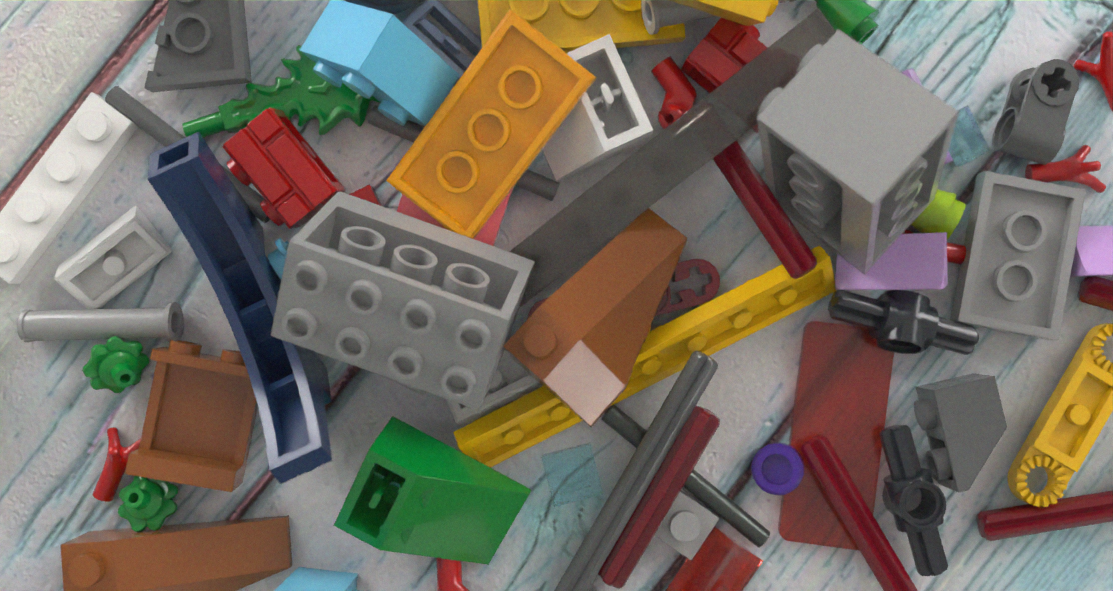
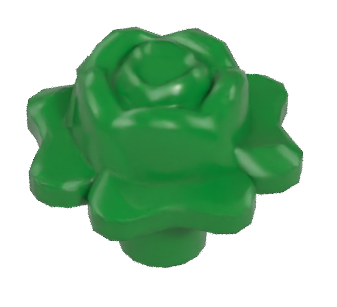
[82,336,149,393]
[118,476,178,532]

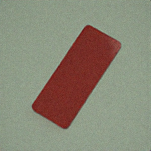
[778,321,894,551]

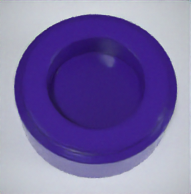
[751,442,805,495]

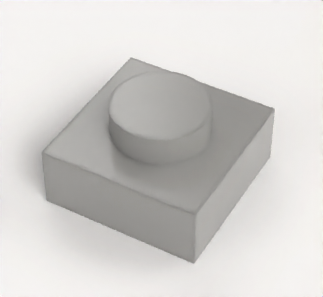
[654,490,720,560]

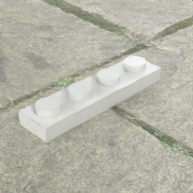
[0,92,138,284]

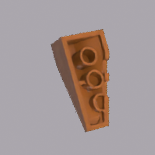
[503,208,687,427]
[60,515,292,591]

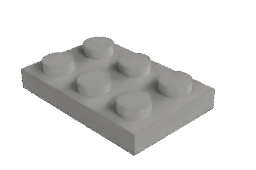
[950,171,1086,340]

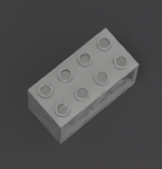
[757,29,959,274]
[271,191,535,410]

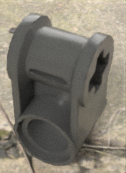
[992,59,1079,165]

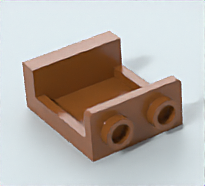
[125,340,258,492]

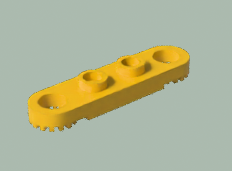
[1007,323,1113,507]

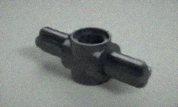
[828,290,979,355]
[879,425,948,576]

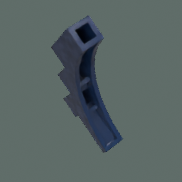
[147,132,332,484]

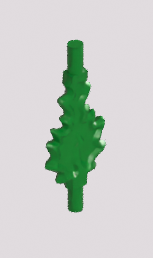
[183,45,381,138]

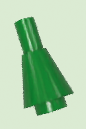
[815,0,879,45]

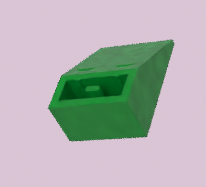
[333,416,531,565]

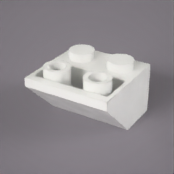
[542,34,653,182]

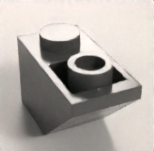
[914,373,1007,493]

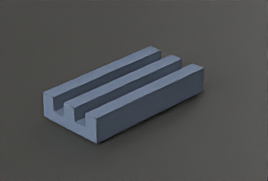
[401,0,482,86]

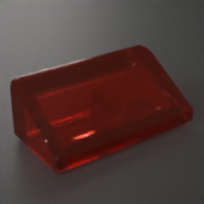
[665,526,763,591]

